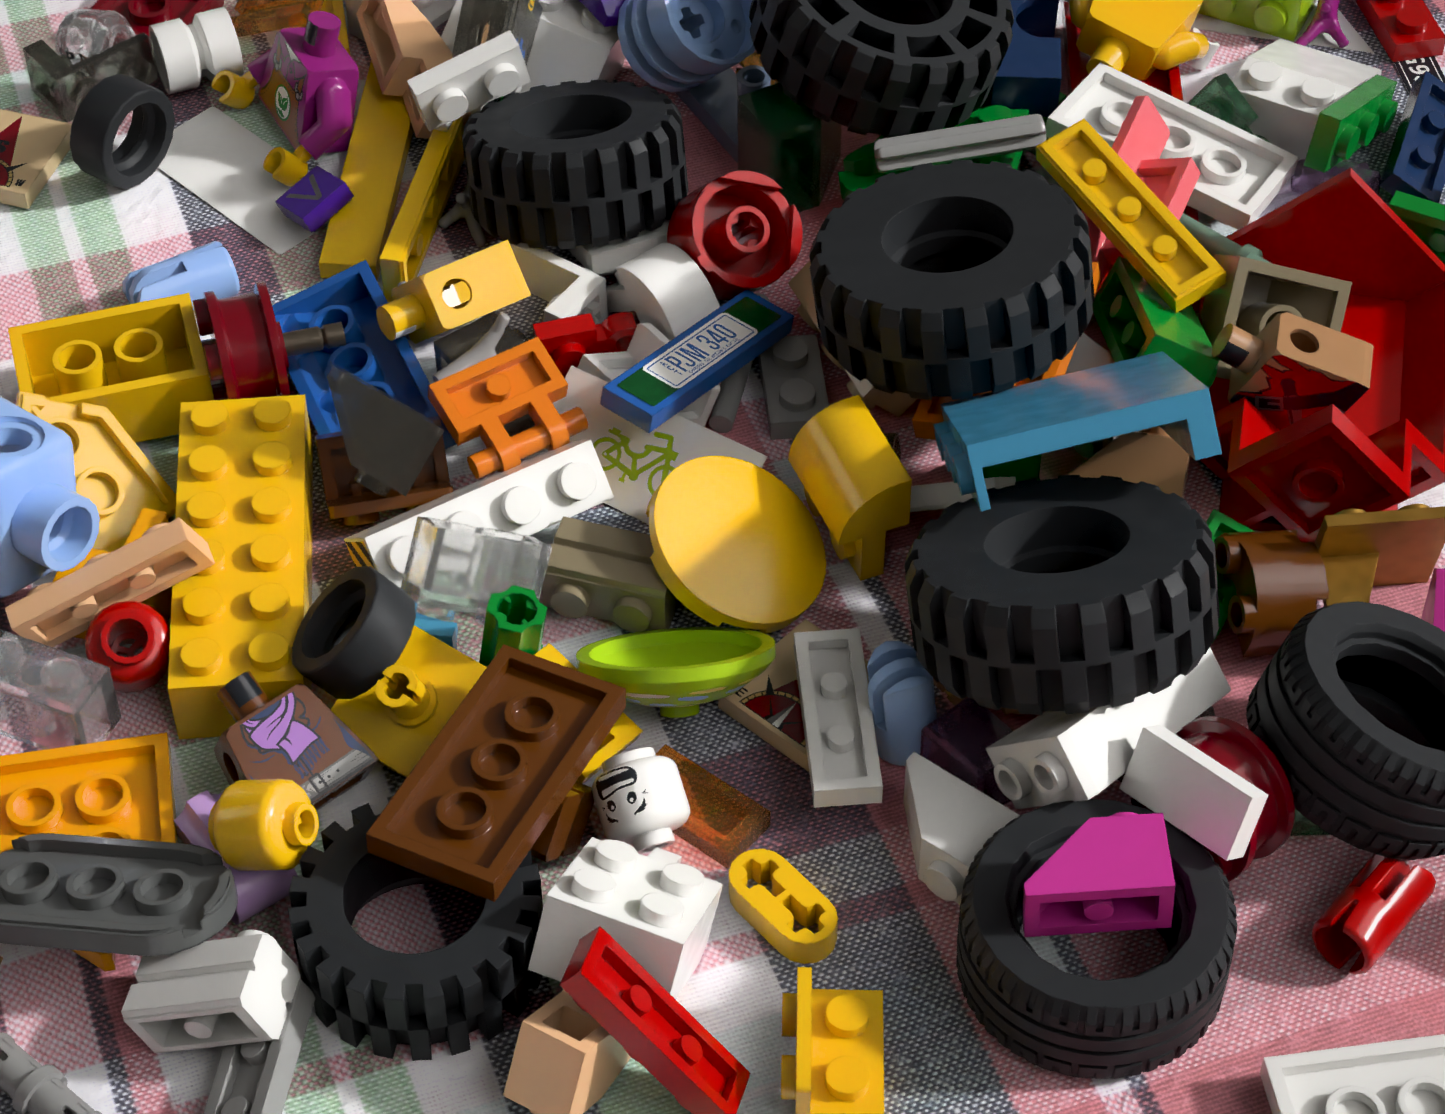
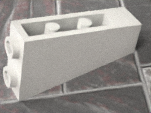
[985,647,1231,809]

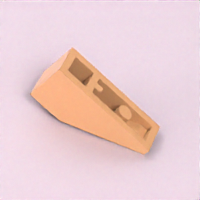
[503,990,631,1114]

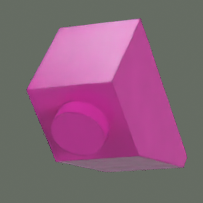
[1023,812,1175,937]

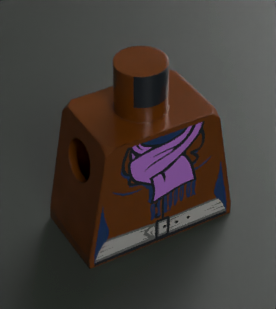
[214,671,379,811]

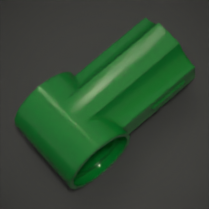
[479,585,547,667]

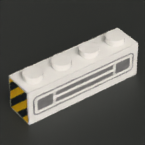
[344,439,614,591]

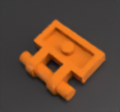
[428,337,588,479]

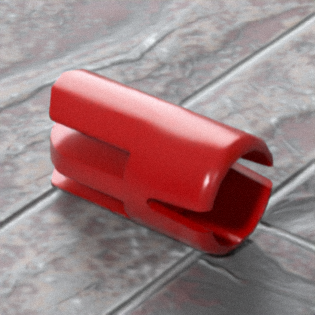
[1312,854,1436,975]

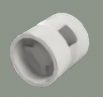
[149,7,244,95]

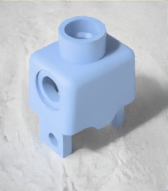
[0,396,100,598]

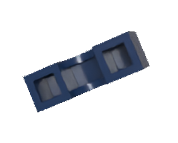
[989,0,1062,117]

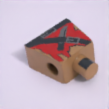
[1212,312,1374,430]

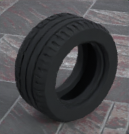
[1246,601,1445,860]
[956,799,1237,1079]

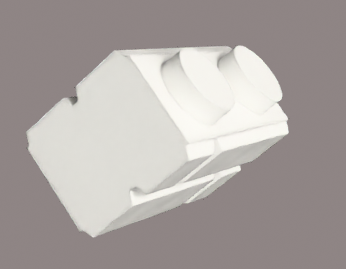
[121,930,301,1053]

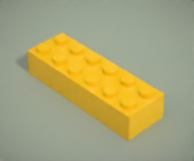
[168,394,313,740]

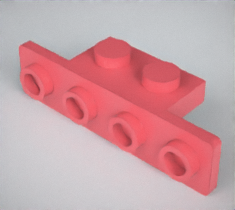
[1081,96,1201,297]

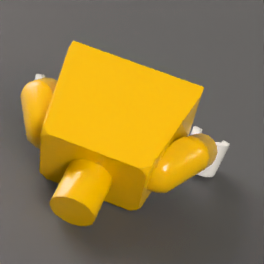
[1065,0,1220,81]

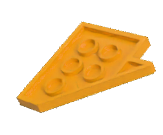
[0,732,178,972]

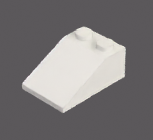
[1223,39,1382,171]

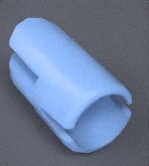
[122,241,240,311]
[867,641,939,766]

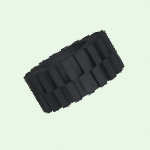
[288,796,543,1061]

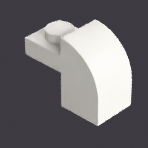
[606,242,720,341]

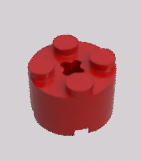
[667,170,803,300]

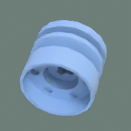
[617,0,755,92]

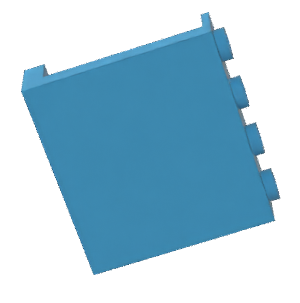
[933,351,1222,511]

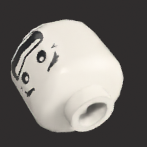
[592,747,690,854]

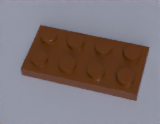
[366,644,626,902]

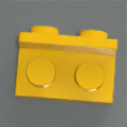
[781,967,884,1114]

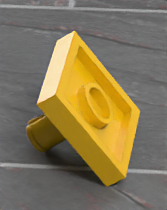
[331,625,487,778]

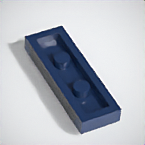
[1379,70,1445,203]

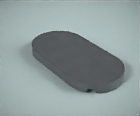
[0,833,238,956]

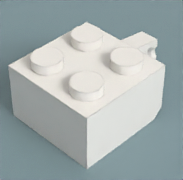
[528,837,723,999]

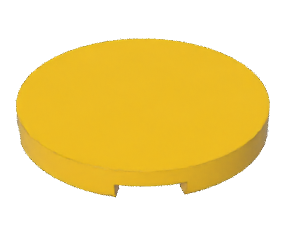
[646,456,826,633]

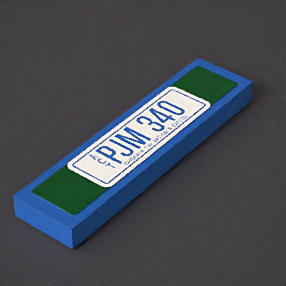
[600,290,794,433]

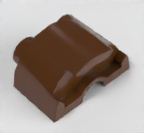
[1214,529,1329,657]

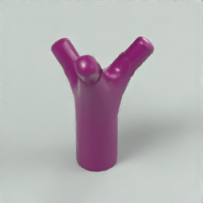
[1294,0,1349,48]

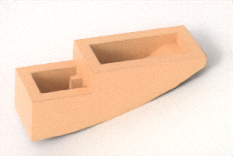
[356,0,472,139]

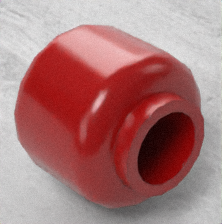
[85,601,170,693]

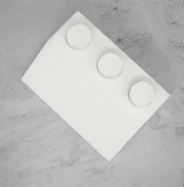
[441,0,625,93]

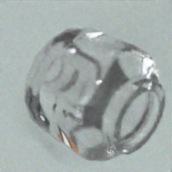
[55,9,138,80]

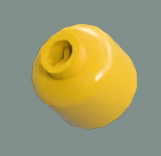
[208,779,319,871]

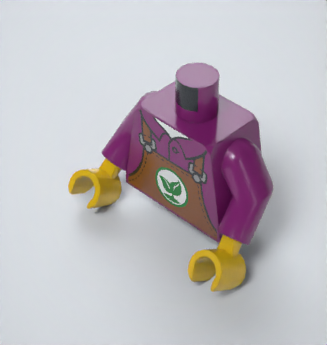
[211,11,359,187]

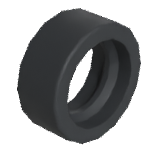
[70,74,175,189]
[292,566,416,699]

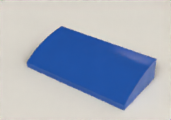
[272,260,456,449]

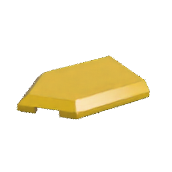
[16,391,176,552]

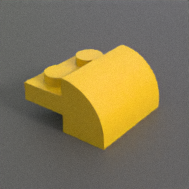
[788,395,912,581]

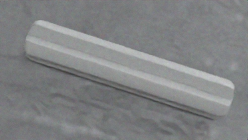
[874,114,1047,174]

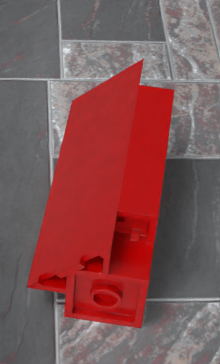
[1199,168,1445,543]

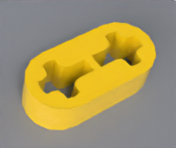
[728,849,838,964]

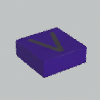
[275,166,354,233]

